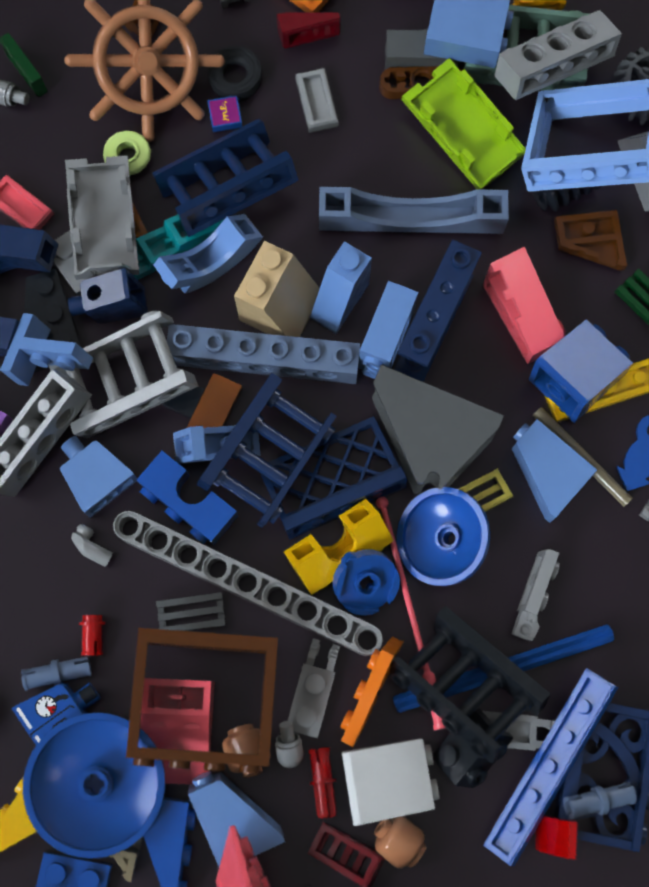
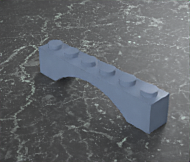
[319,187,509,234]

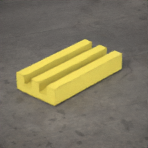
[459,468,513,512]

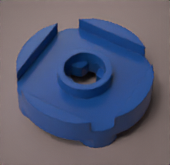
[333,549,400,615]

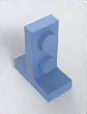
[0,313,93,386]
[173,425,261,464]

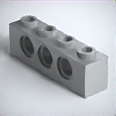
[495,10,622,101]
[0,369,92,497]

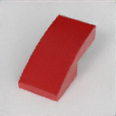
[535,815,577,859]

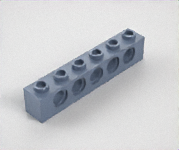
[167,324,360,384]

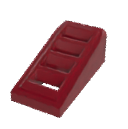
[277,12,340,49]
[307,822,385,887]

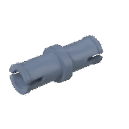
[21,656,92,691]
[563,781,637,820]

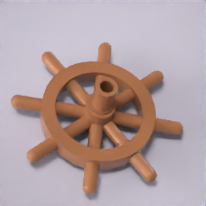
[64,0,225,142]

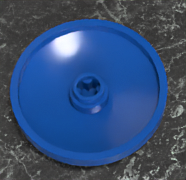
[23,713,166,858]

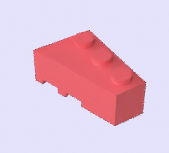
[483,246,566,364]

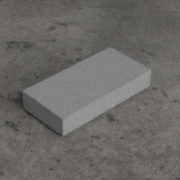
[295,68,338,133]

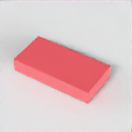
[0,174,54,230]

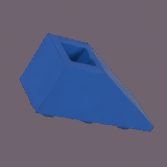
[143,797,196,887]

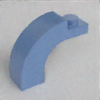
[153,214,263,294]

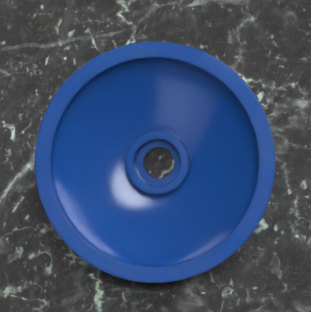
[397,487,490,586]

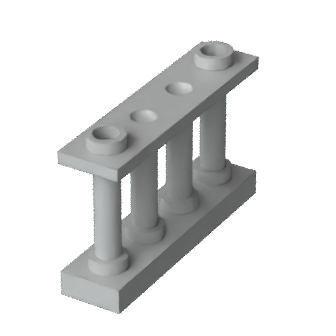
[49,311,198,439]

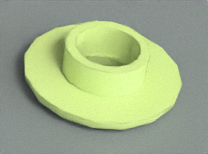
[103,130,151,175]

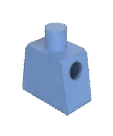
[60,436,137,518]

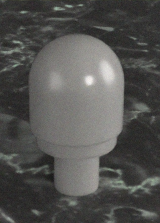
[0,79,30,107]
[275,721,304,768]

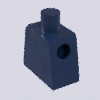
[68,268,148,323]

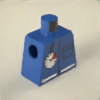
[11,682,101,745]

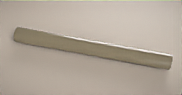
[533,407,633,507]

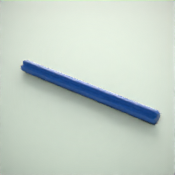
[393,624,614,713]

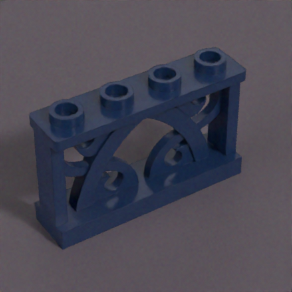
[553,703,649,852]

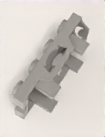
[65,156,139,280]

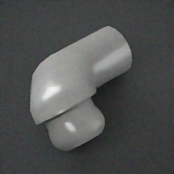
[71,524,113,567]

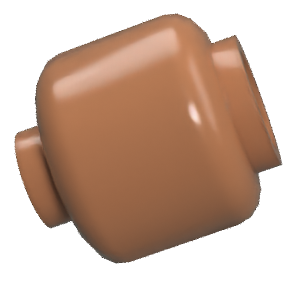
[222,724,271,778]
[374,816,426,868]

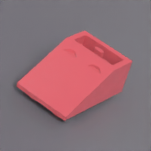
[140,678,215,785]
[216,825,271,887]

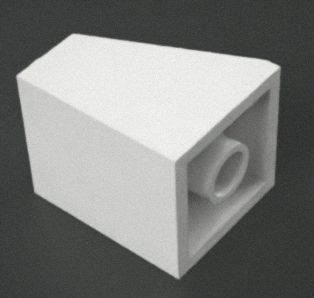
[341,738,439,826]

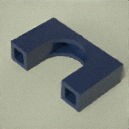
[0,225,59,357]

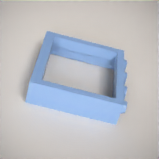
[521,79,649,192]

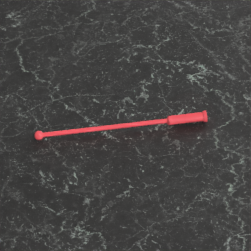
[376,497,445,731]

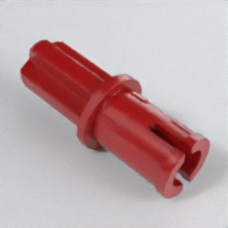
[308,747,337,819]

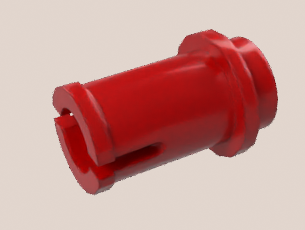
[79,615,106,656]

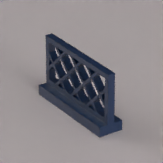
[260,416,407,540]

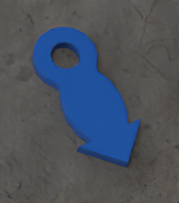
[616,415,649,492]

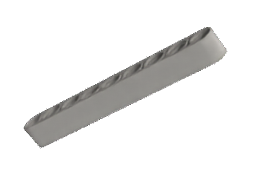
[113,511,383,656]

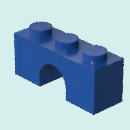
[137,450,239,546]

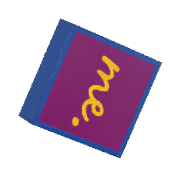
[207,96,243,132]

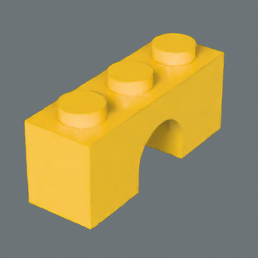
[284,498,394,595]

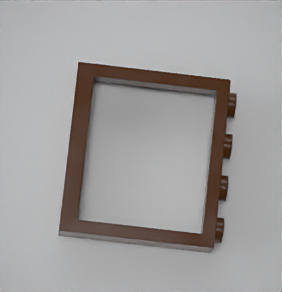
[126,628,278,773]

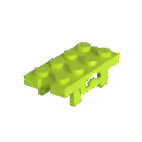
[402,58,526,189]

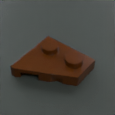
[554,210,627,271]

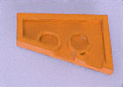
[340,636,404,747]

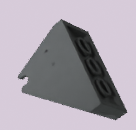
[372,365,504,495]

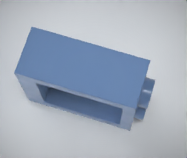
[358,281,419,379]

